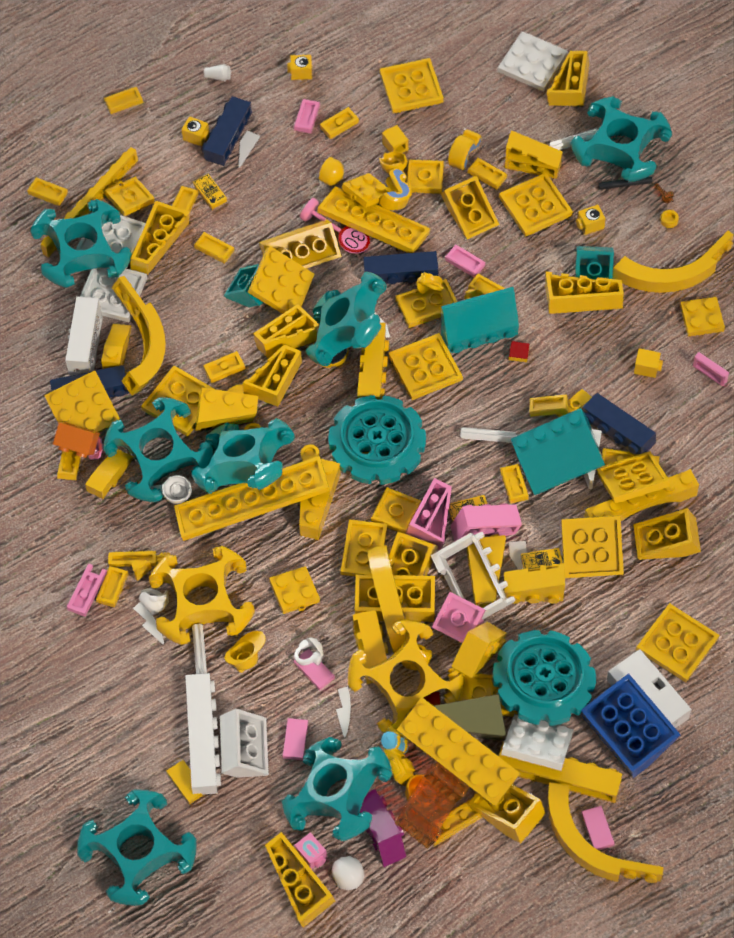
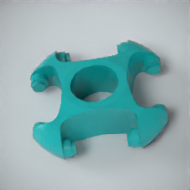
[571,96,672,182]
[30,199,132,288]
[306,272,387,366]
[103,397,213,502]
[191,418,295,494]
[282,737,393,841]
[77,790,197,906]

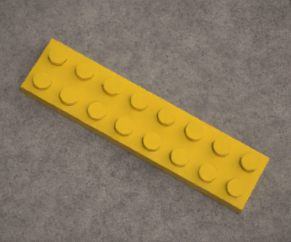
[174,456,330,541]

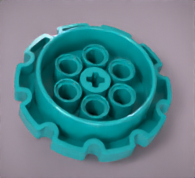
[328,395,426,485]
[492,630,596,726]

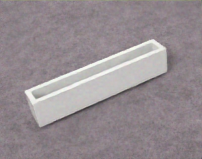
[185,673,221,795]

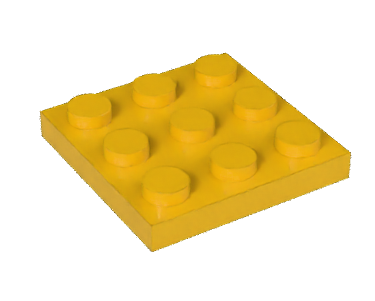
[380,58,444,114]
[499,173,573,237]
[248,246,315,314]
[389,333,463,400]
[141,366,216,437]
[44,370,120,433]
[596,451,670,504]
[561,515,624,578]
[636,603,720,683]

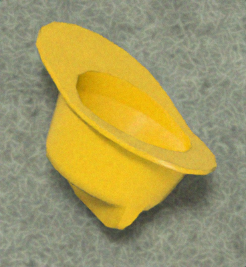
[225,630,266,673]

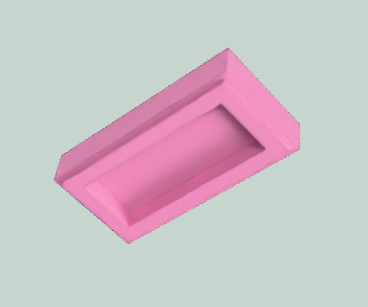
[294,99,320,133]
[445,245,485,278]
[693,352,729,386]
[294,649,335,691]
[283,718,308,760]
[581,806,614,851]

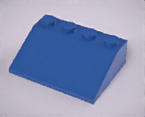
[581,673,681,778]

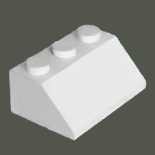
[220,709,269,778]

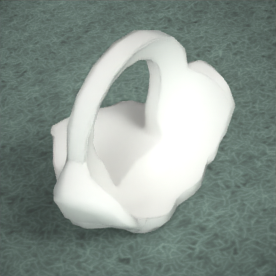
[139,588,169,615]
[294,637,324,665]

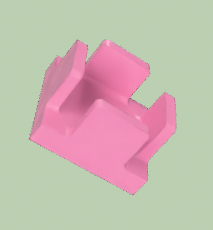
[432,592,486,643]

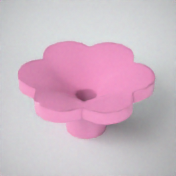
[89,437,105,460]

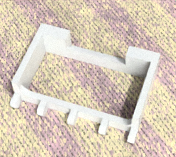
[431,532,516,619]

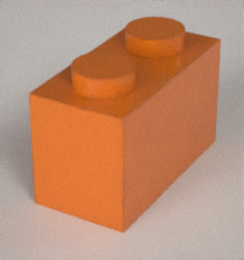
[53,422,100,458]

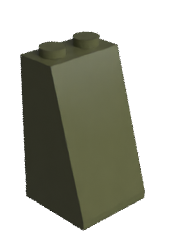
[434,695,506,741]

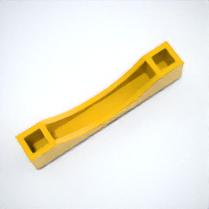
[584,469,699,521]

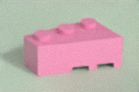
[406,478,452,551]
[450,503,522,542]

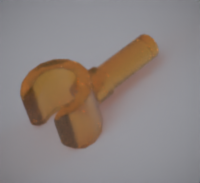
[654,183,674,203]

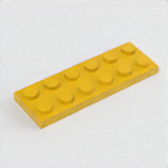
[317,187,430,253]
[397,697,520,807]

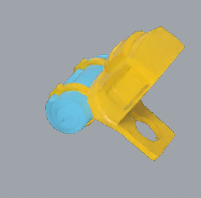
[381,731,415,786]

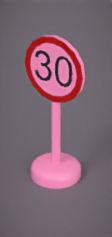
[300,198,370,254]

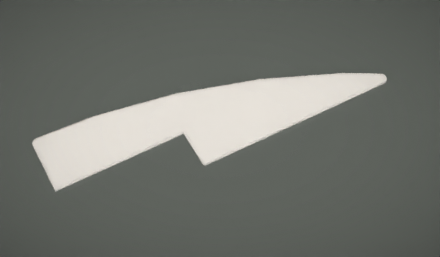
[133,602,164,644]
[336,687,351,737]

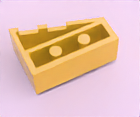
[547,51,590,106]
[505,130,563,179]
[253,304,319,358]
[243,345,302,407]
[195,388,258,431]
[503,563,565,604]
[352,609,393,684]
[451,622,507,678]

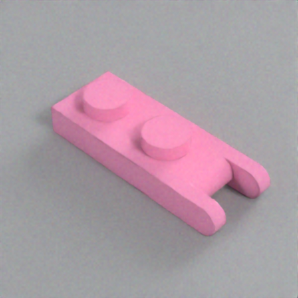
[67,564,107,617]

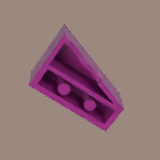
[360,789,406,867]

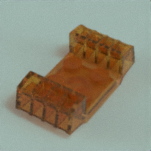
[395,762,469,849]

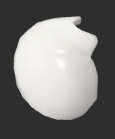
[162,475,192,504]
[331,856,364,891]

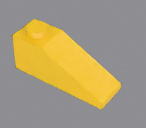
[101,324,132,369]

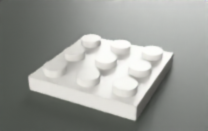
[497,31,568,92]
[76,215,146,269]
[80,268,147,322]
[501,714,574,771]

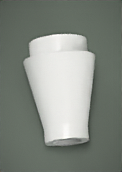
[204,64,231,81]

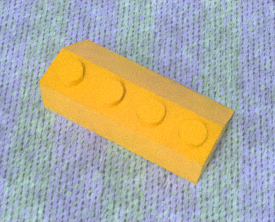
[259,219,342,269]
[355,575,435,622]

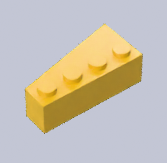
[130,201,190,275]
[545,271,624,314]
[357,322,389,400]
[299,454,341,540]
[265,832,336,928]

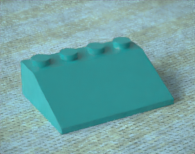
[441,287,519,353]
[511,408,605,495]

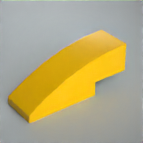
[85,449,133,499]

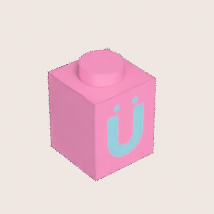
[294,832,327,869]

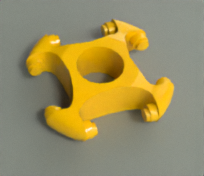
[149,545,255,645]
[347,620,463,736]

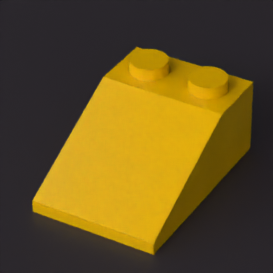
[441,176,499,240]
[633,508,701,560]
[389,532,438,576]
[468,784,546,844]

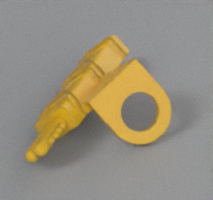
[108,551,174,581]

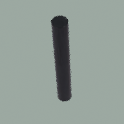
[598,176,653,190]

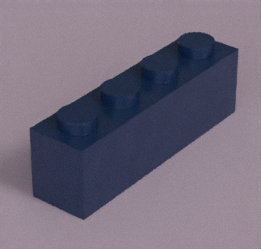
[202,96,252,166]
[363,251,438,284]
[50,365,129,397]
[582,393,656,455]

